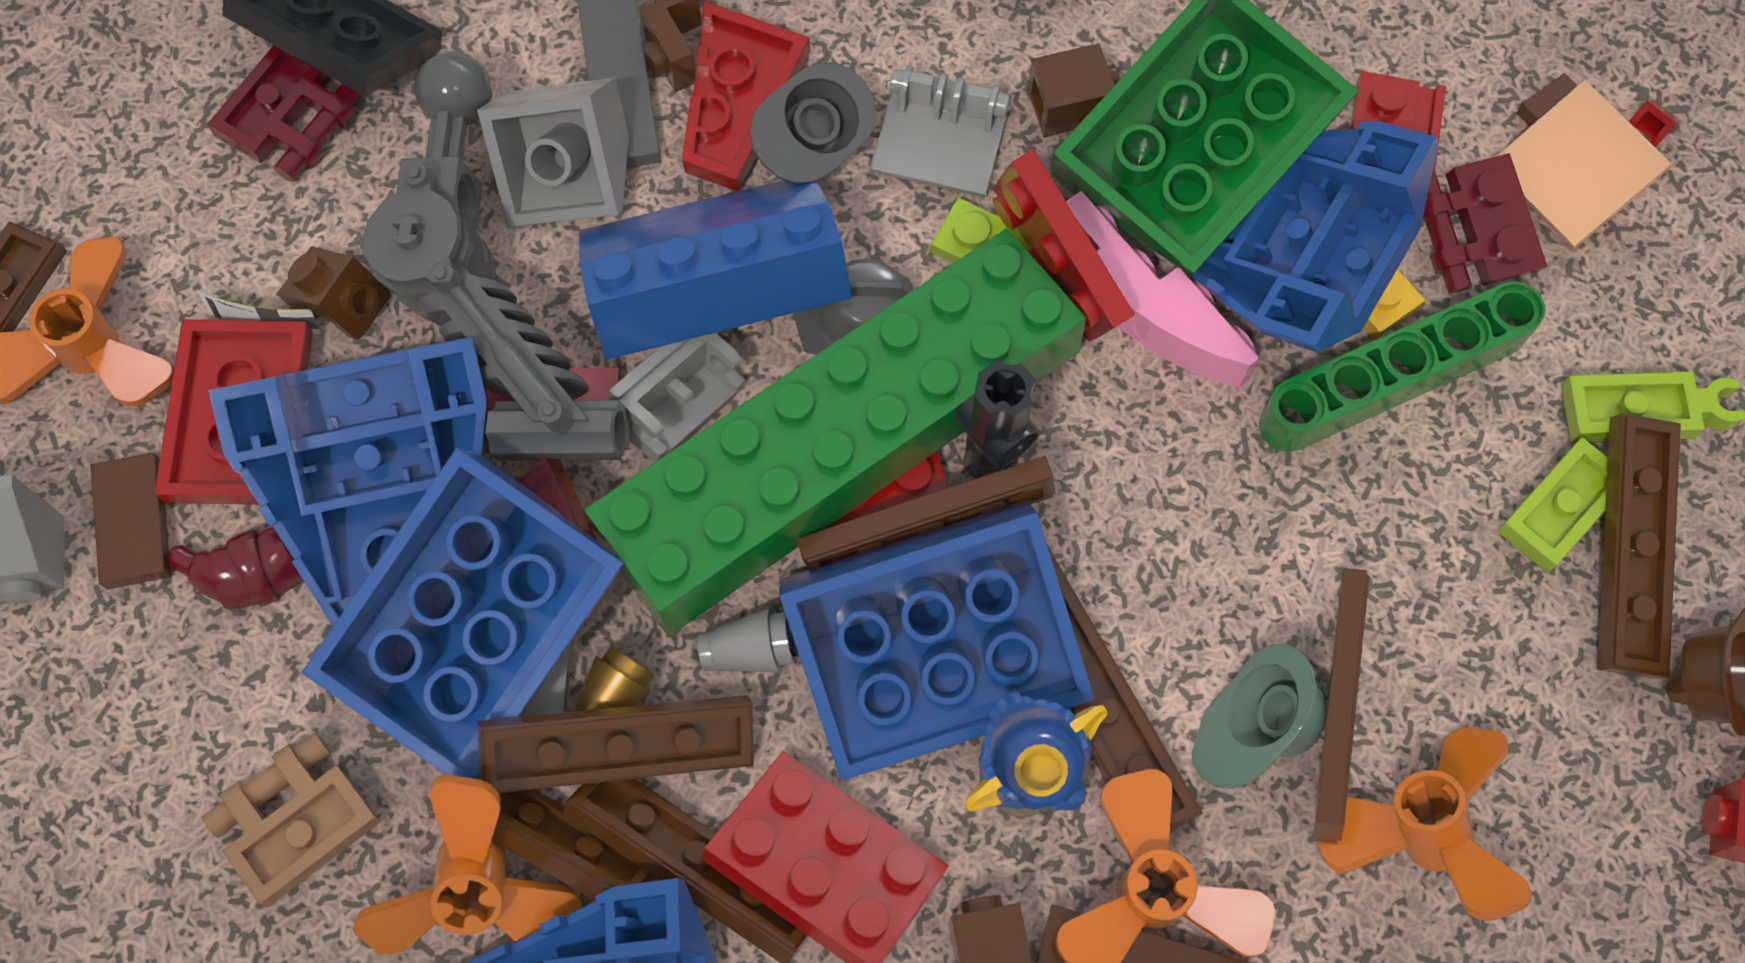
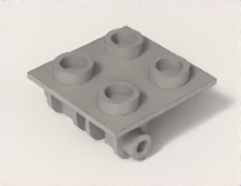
[870,66,1012,198]

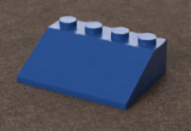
[579,180,852,360]
[301,448,626,779]
[779,500,1095,781]

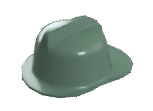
[1192,644,1329,789]

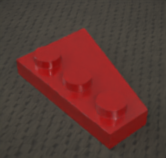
[682,1,811,191]

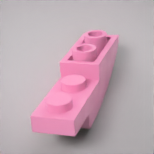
[1066,191,1260,388]

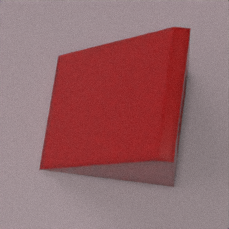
[1629,98,1681,148]

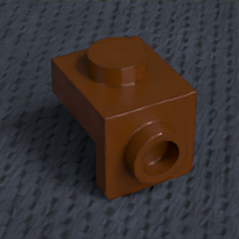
[640,0,702,92]
[276,246,390,340]

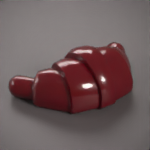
[167,526,304,610]

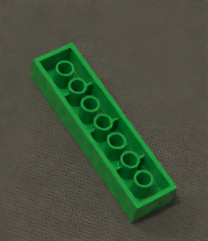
[584,228,1086,637]

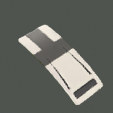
[198,291,321,334]

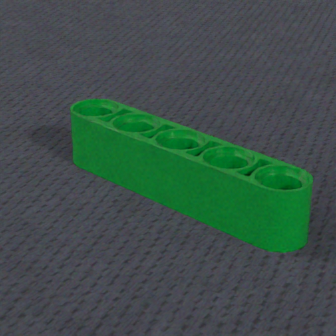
[1259,281,1545,452]

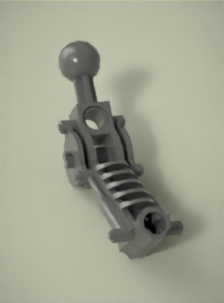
[363,51,630,462]

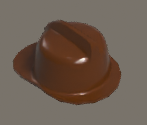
[1666,608,1745,735]

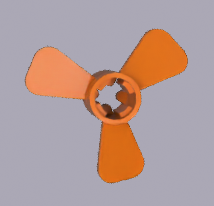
[0,237,174,406]
[1315,727,1532,921]
[1056,769,1275,963]
[353,775,583,954]

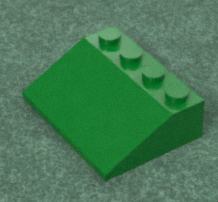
[1051,0,1359,276]

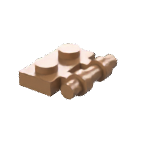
[202,733,381,908]

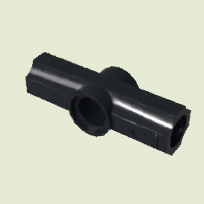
[954,360,1041,479]

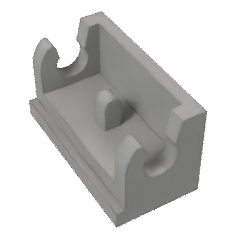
[609,333,745,462]

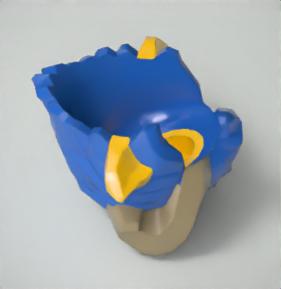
[965,692,1107,818]

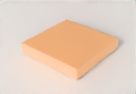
[1496,80,1671,250]

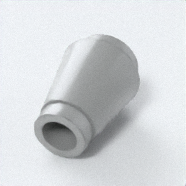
[697,608,798,673]

